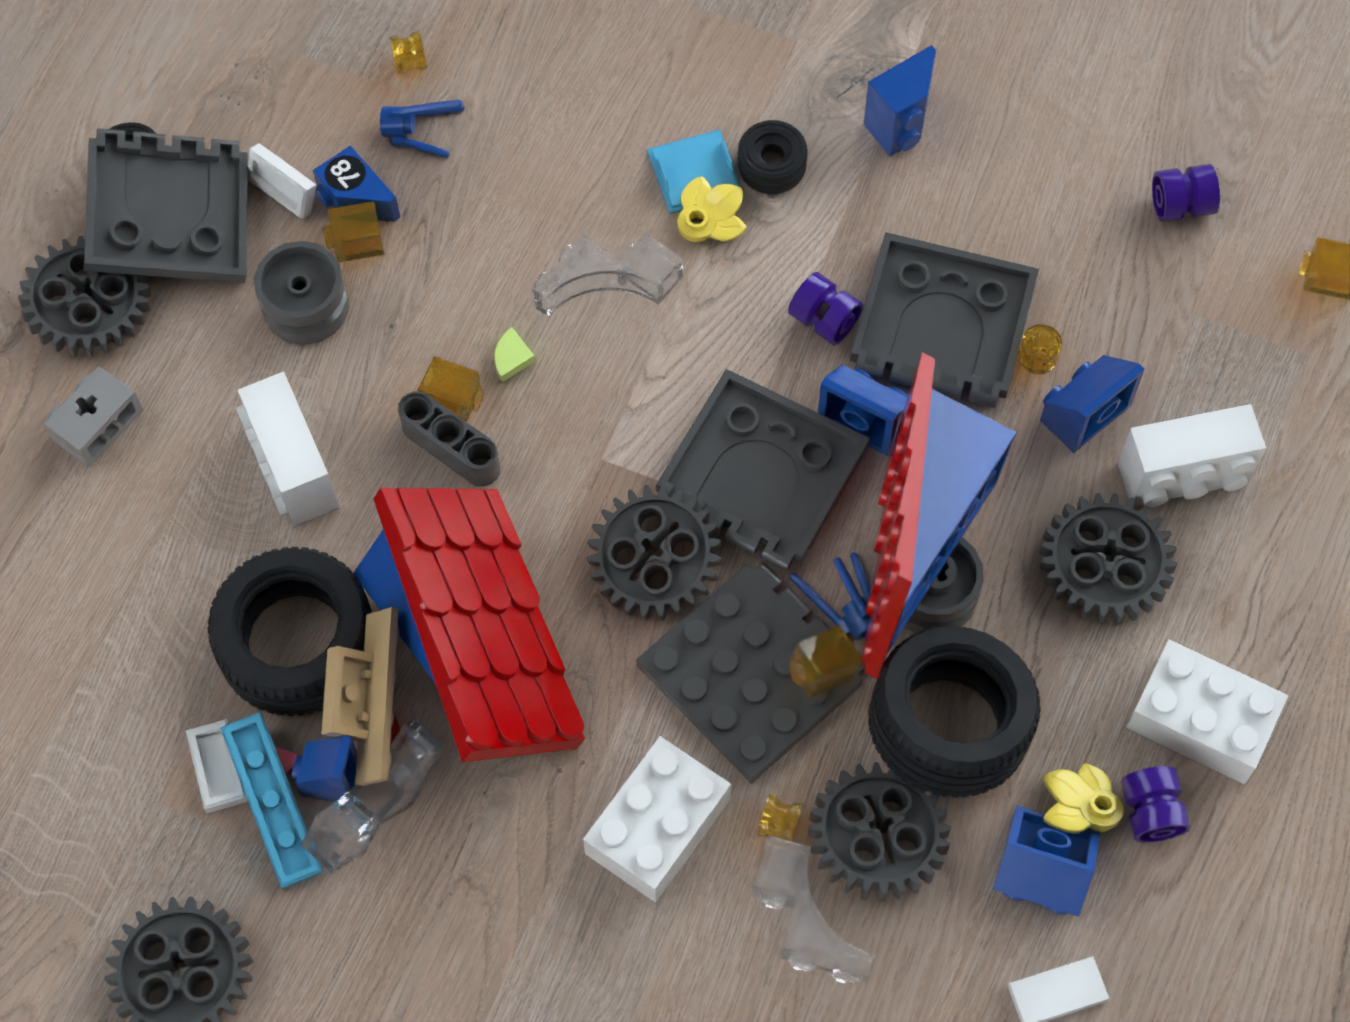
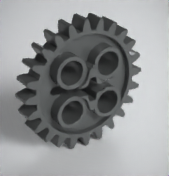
[18,236,151,357]
[587,485,722,620]
[1039,493,1177,625]
[808,762,951,902]
[105,896,253,1022]

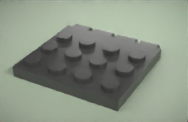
[84,128,247,283]
[850,232,1039,408]
[656,369,870,571]
[636,562,865,784]

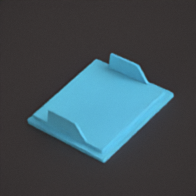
[647,129,742,214]

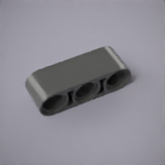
[398,391,500,486]

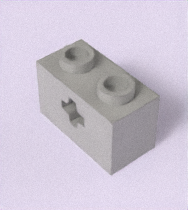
[44,366,143,468]

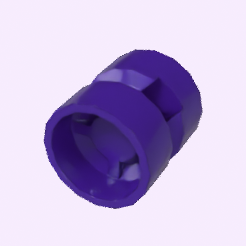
[1152,164,1220,222]
[788,272,864,346]
[1121,766,1191,843]

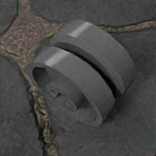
[254,241,349,345]
[905,537,983,633]

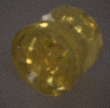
[390,31,427,74]
[1018,324,1062,374]
[757,794,803,846]

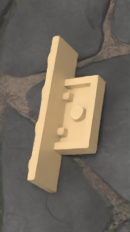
[322,607,399,786]

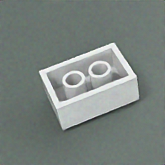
[235,372,339,526]
[1117,404,1266,507]
[1126,639,1289,785]
[583,736,732,903]

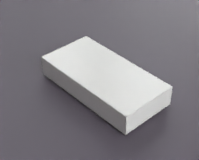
[247,143,316,219]
[186,719,248,814]
[1008,956,1110,1022]

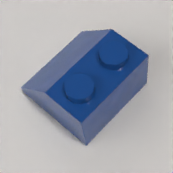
[863,45,936,157]
[1040,355,1145,453]
[818,365,908,456]
[993,805,1100,917]

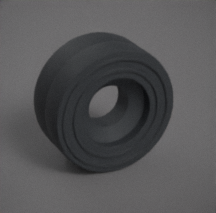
[738,120,808,194]

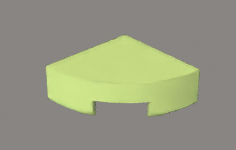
[495,327,535,383]

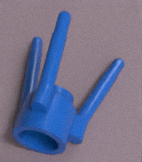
[380,100,465,158]
[789,552,871,640]

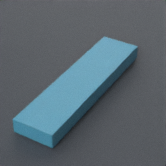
[220,712,324,890]

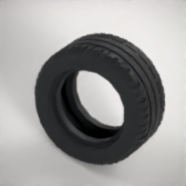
[207,546,372,716]
[868,626,1041,798]

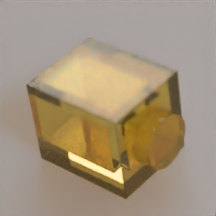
[323,201,384,263]
[1299,237,1350,300]
[417,356,484,422]
[787,625,861,699]

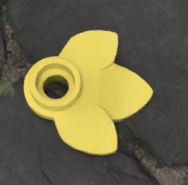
[677,176,747,243]
[1043,763,1124,834]

